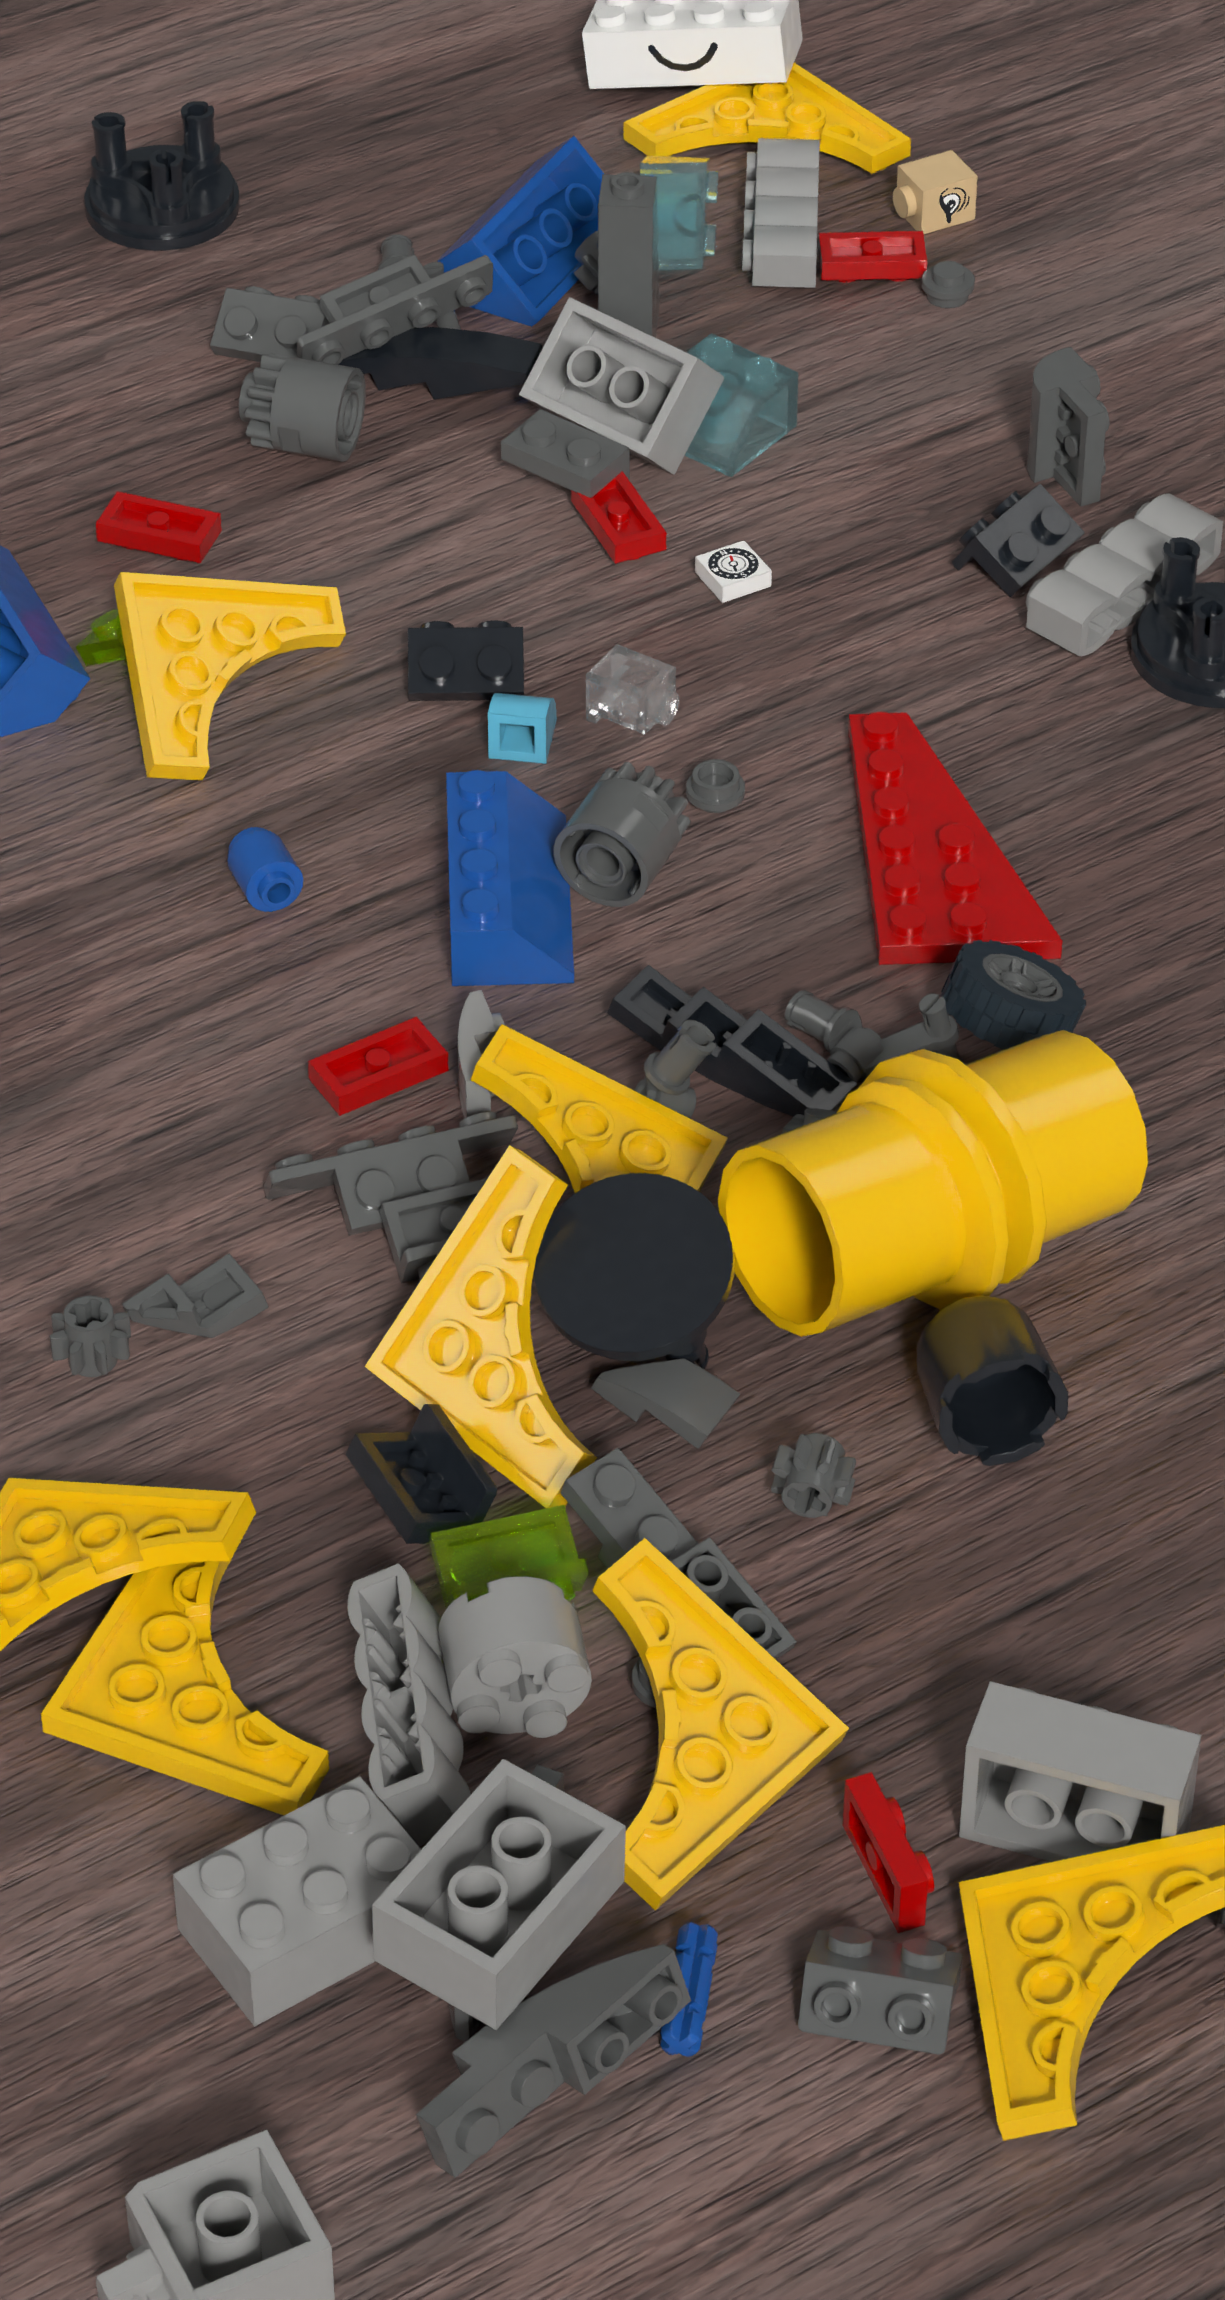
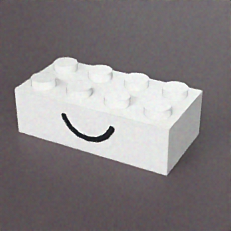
[582,0,803,89]

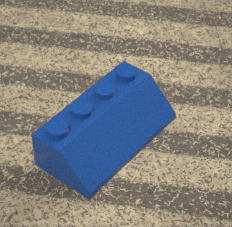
[436,136,604,327]
[0,545,91,737]
[446,770,574,986]

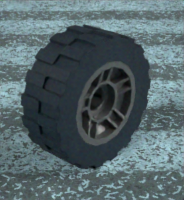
[940,940,1086,1050]

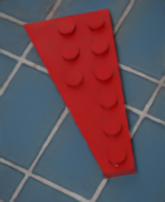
[848,712,1063,965]

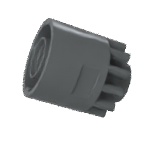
[239,353,366,462]
[553,762,691,907]

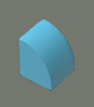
[488,693,557,764]

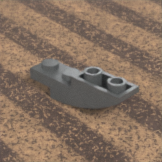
[561,1448,797,1659]
[416,1944,691,2178]

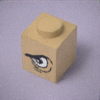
[893,150,978,234]

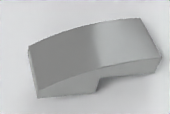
[458,990,504,1119]

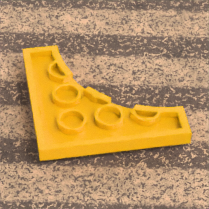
[623,63,911,174]
[114,572,346,781]
[471,1024,728,1193]
[365,1145,597,1514]
[0,1478,256,1652]
[592,1538,849,1911]
[41,1559,329,1816]
[959,1825,1225,2141]

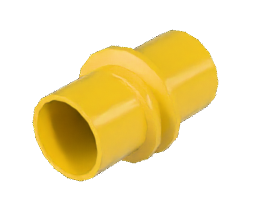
[718,1030,1148,1337]

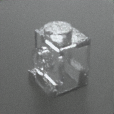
[586,644,679,735]

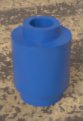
[228,827,303,912]

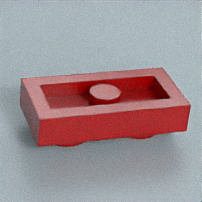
[818,231,927,283]
[571,471,667,564]
[96,491,222,563]
[308,1016,449,1116]
[843,1772,934,1933]

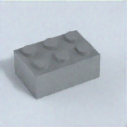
[519,297,725,475]
[959,1681,1202,1862]
[372,1759,626,2030]
[173,1776,421,2027]

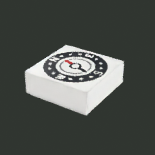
[695,540,772,603]

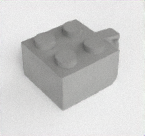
[96,2130,335,2300]

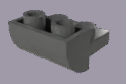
[1027,347,1109,507]

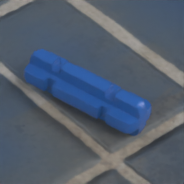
[660,1922,718,2057]

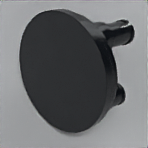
[84,101,240,251]
[1130,537,1225,708]
[534,1173,735,1369]

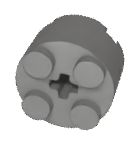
[438,1576,592,1738]

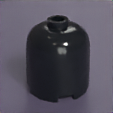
[917,1295,1068,1466]

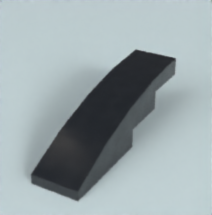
[338,327,543,400]
[607,965,857,1117]

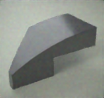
[122,1253,269,1338]
[591,1359,740,1449]

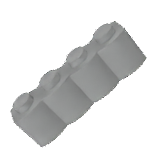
[742,138,820,288]
[1026,493,1223,656]
[347,1564,471,1846]

